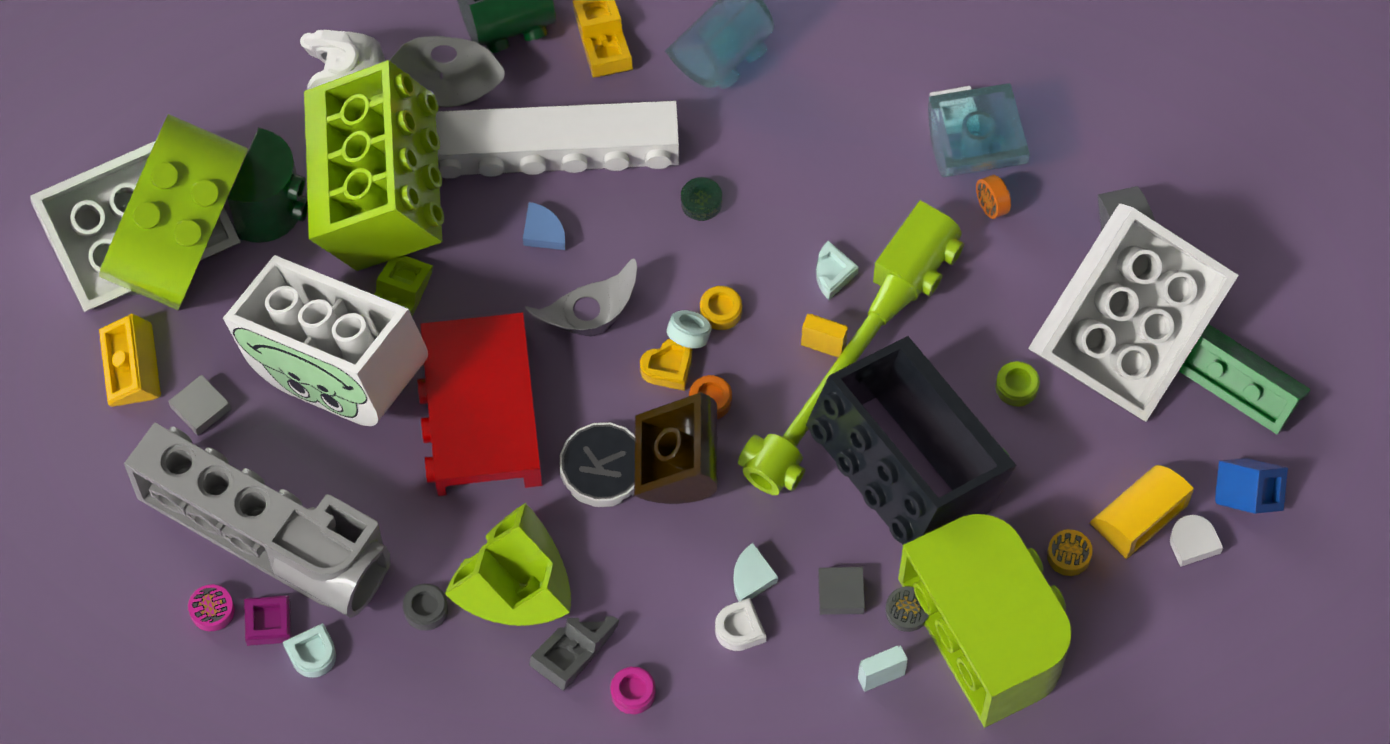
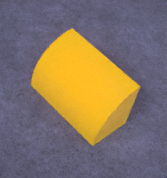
[1089,465,1194,559]

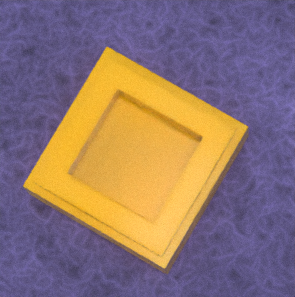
[801,314,848,357]

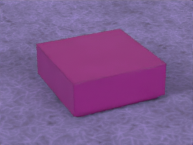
[244,596,292,646]

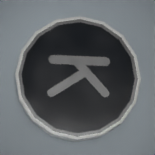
[560,422,635,507]

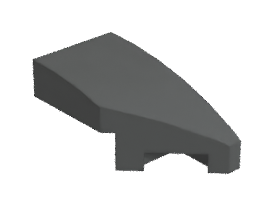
[529,616,619,691]

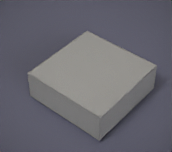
[168,375,231,436]

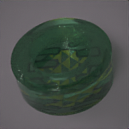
[681,177,722,221]

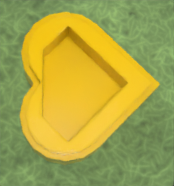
[640,339,692,391]

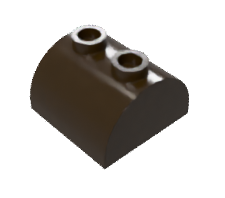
[634,392,718,504]

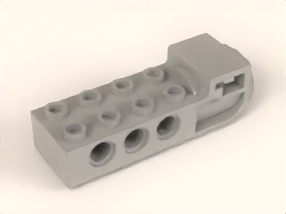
[124,422,390,618]

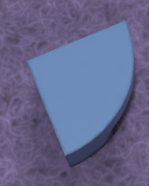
[523,202,565,250]

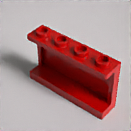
[417,312,542,496]

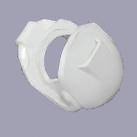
[300,30,385,90]

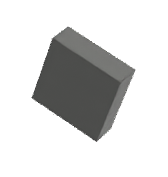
[818,567,865,615]

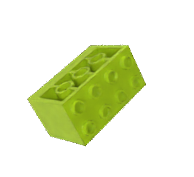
[304,60,444,271]

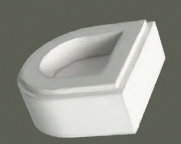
[1170,515,1223,567]
[715,598,766,651]

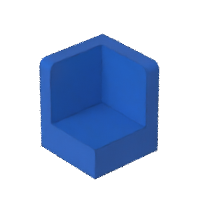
[1215,458,1288,514]

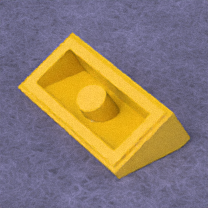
[99,314,161,407]

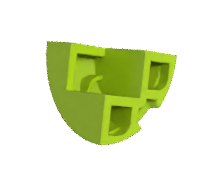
[445,503,571,626]

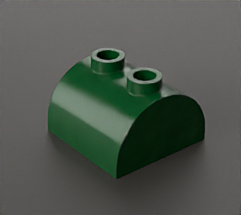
[457,0,556,53]
[227,127,308,243]

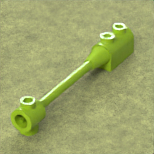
[738,200,965,495]

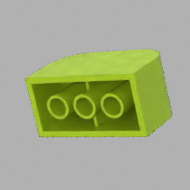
[99,114,248,310]
[898,514,1071,728]

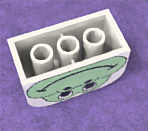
[223,255,428,426]

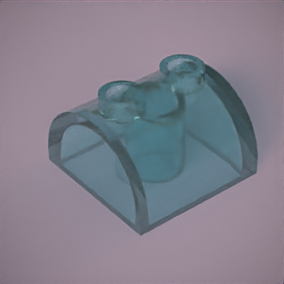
[665,0,774,89]
[928,83,1030,178]

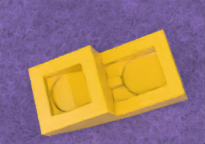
[573,0,633,78]

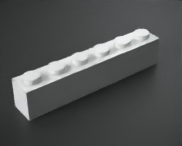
[436,101,679,178]

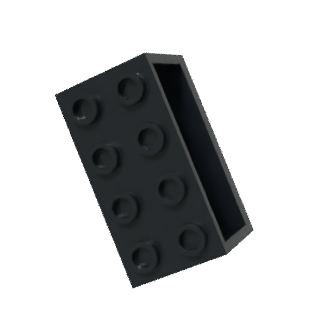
[806,336,1016,545]

